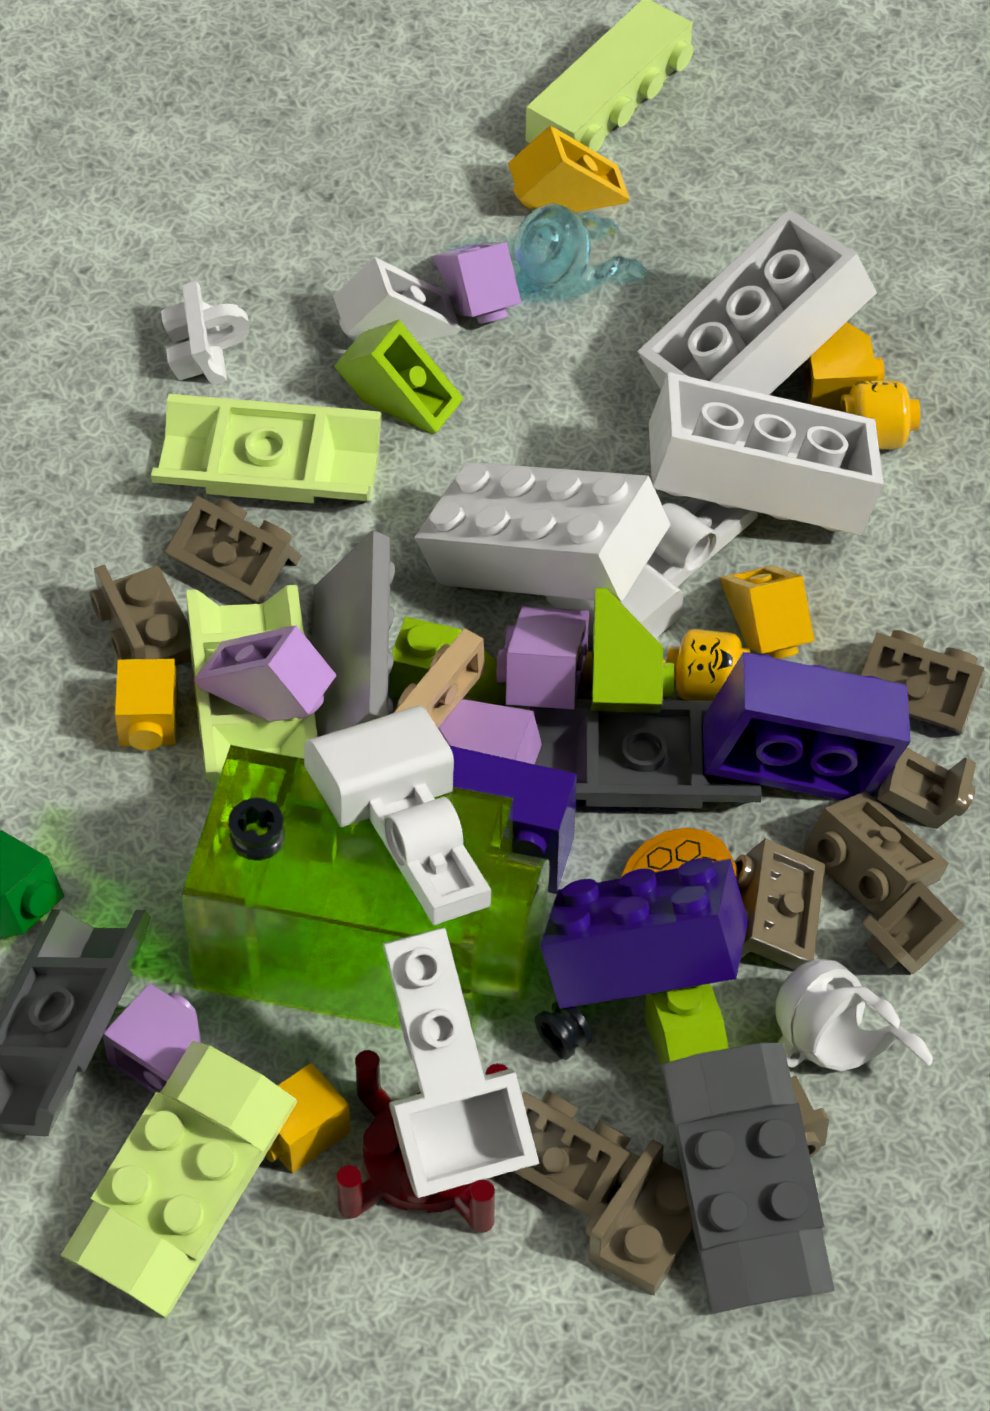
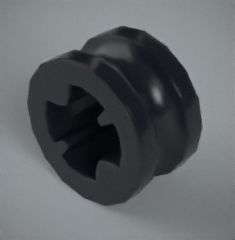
[228,798,285,861]
[534,1001,592,1060]

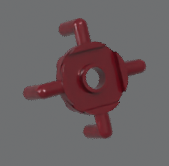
[336,1050,508,1233]

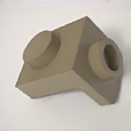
[877,748,976,829]
[861,880,964,974]

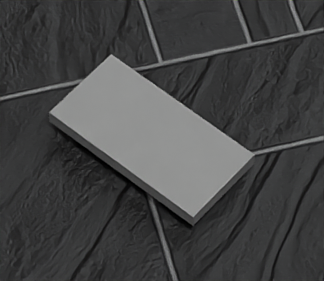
[312,530,395,737]

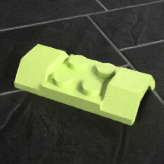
[151,394,381,503]
[186,585,318,797]
[60,1041,298,1318]

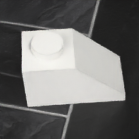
[333,257,461,342]

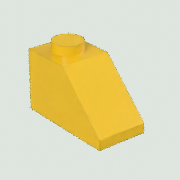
[508,125,630,217]
[802,322,885,411]
[719,565,815,659]

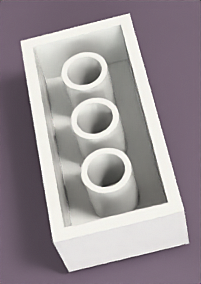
[637,208,877,395]
[649,372,884,535]
[414,462,671,603]

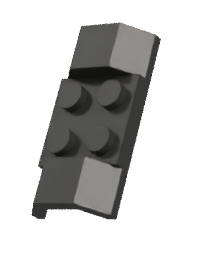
[530,699,762,808]
[0,909,151,1137]
[661,1043,835,1315]

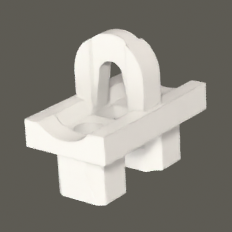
[161,280,249,384]

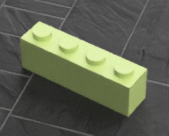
[525,0,694,152]

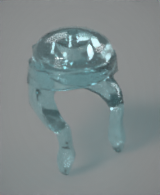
[514,203,648,297]

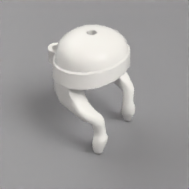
[775,959,933,1071]

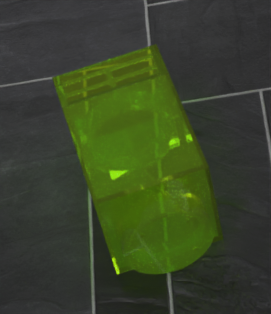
[182,745,550,1036]

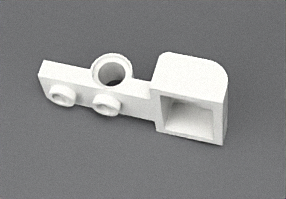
[546,497,758,638]
[304,705,491,925]
[382,927,540,1198]

